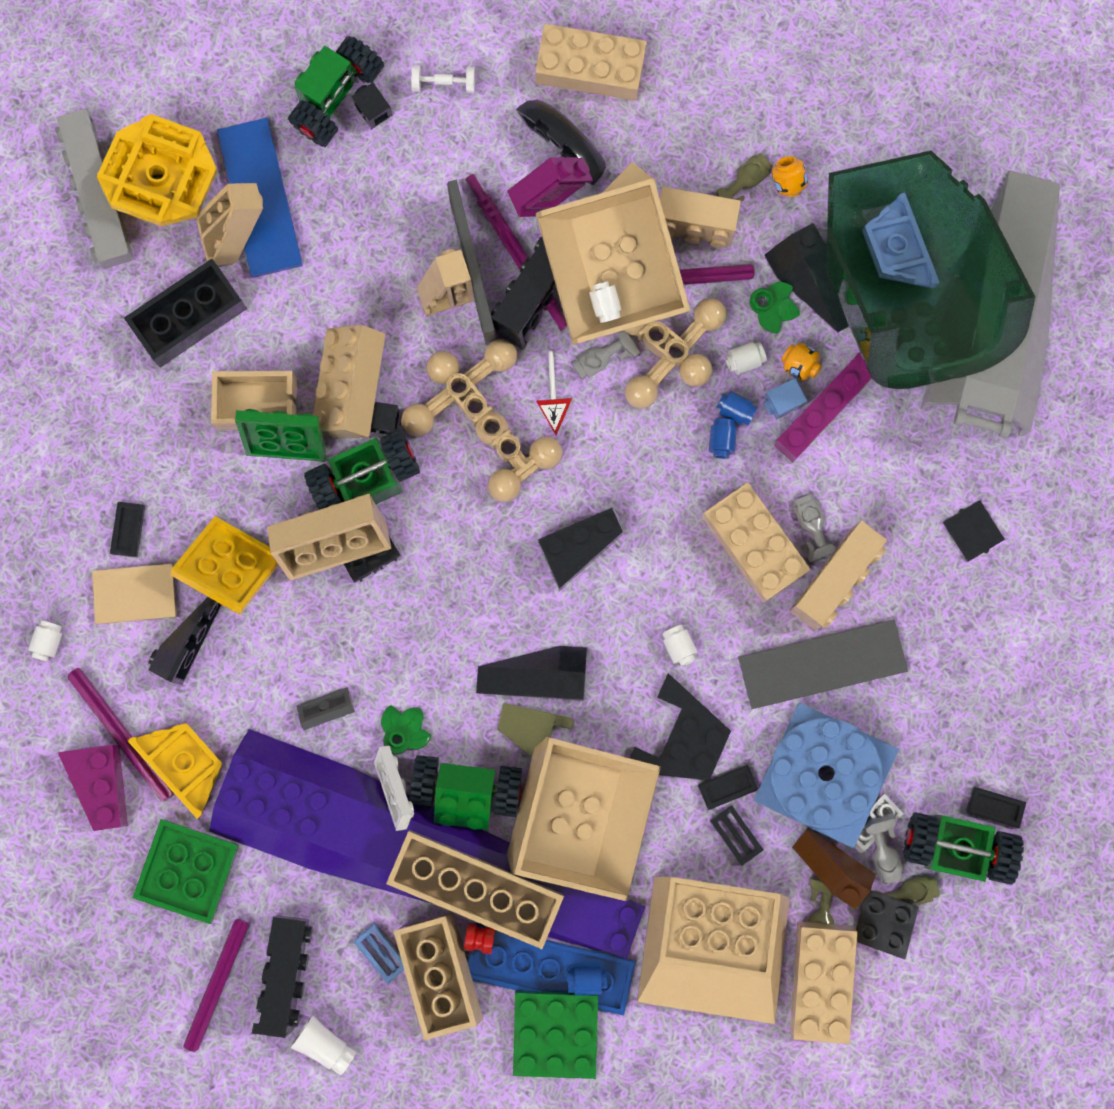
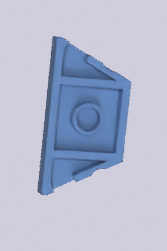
[862,192,940,288]

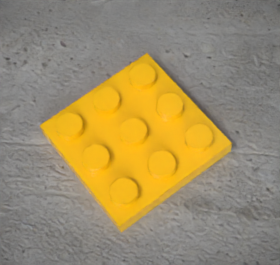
[170,516,279,615]

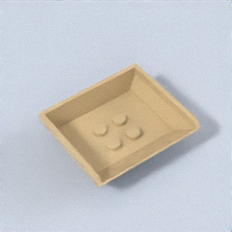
[536,178,691,345]
[507,737,661,901]
[637,877,790,1024]

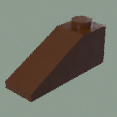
[792,827,876,909]

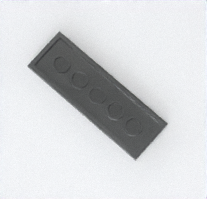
[447,179,495,345]
[738,619,908,710]

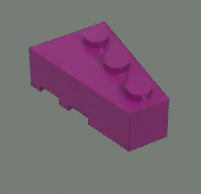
[58,745,128,831]

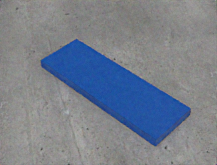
[217,118,303,278]
[467,923,636,1016]

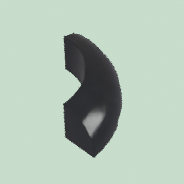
[516,99,606,185]

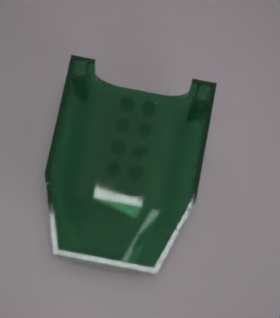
[825,150,1036,389]

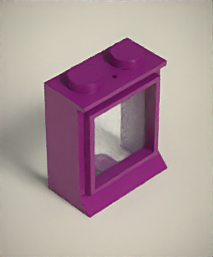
[507,157,593,217]

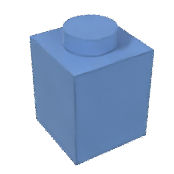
[763,378,807,420]

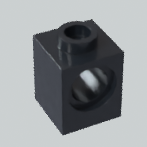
[352,83,393,130]
[370,402,400,434]

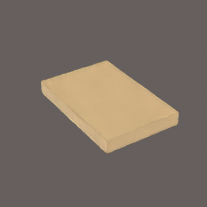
[92,564,177,625]

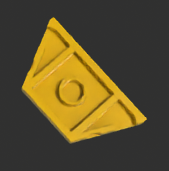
[128,723,223,819]

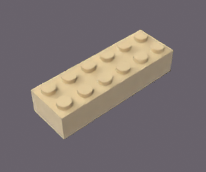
[386,830,564,949]

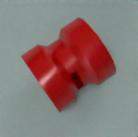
[464,923,495,955]

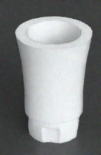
[290,1015,356,1075]

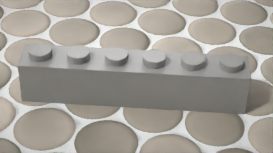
[55,108,134,269]

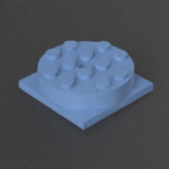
[754,703,899,849]

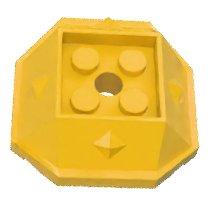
[96,114,217,226]

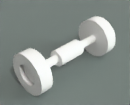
[411,65,475,94]

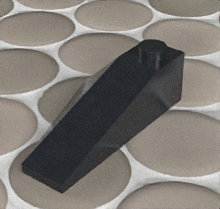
[764,223,861,333]
[148,597,222,685]
[476,646,587,701]

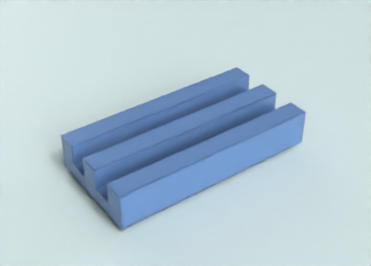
[353,923,404,984]

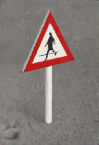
[536,350,573,436]

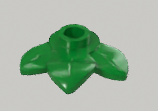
[749,282,800,334]
[381,705,431,755]

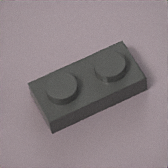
[297,687,355,730]

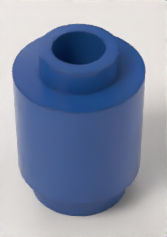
[716,390,758,426]
[708,418,737,459]
[568,966,607,996]

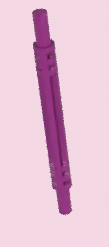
[465,174,568,331]

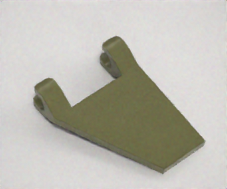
[498,703,574,757]

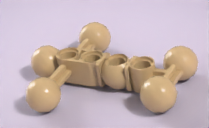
[624,298,727,409]
[401,339,563,502]

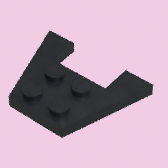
[630,673,731,781]

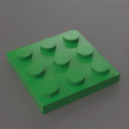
[235,409,326,462]
[133,819,239,924]
[513,990,598,1079]

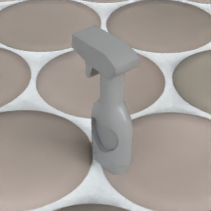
[571,331,640,379]
[794,494,836,564]
[865,813,904,884]

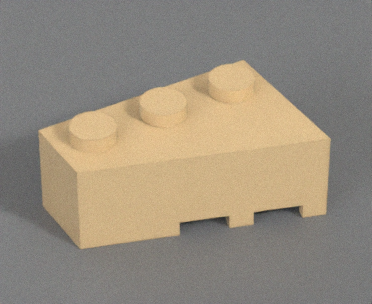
[196,183,263,265]

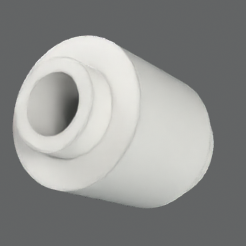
[589,281,622,323]
[725,342,767,375]
[28,620,62,662]
[663,625,698,667]

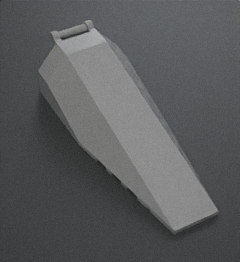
[921,171,1060,438]

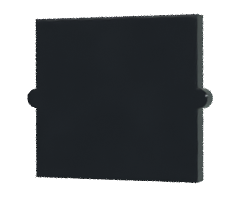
[943,501,1005,562]

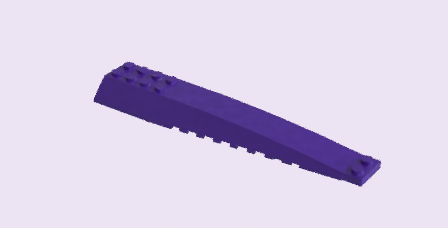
[209,729,645,959]

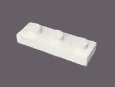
[374,746,414,831]

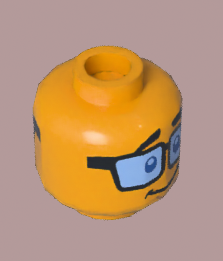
[772,156,808,197]
[781,342,822,382]

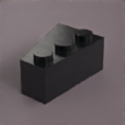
[538,508,623,592]

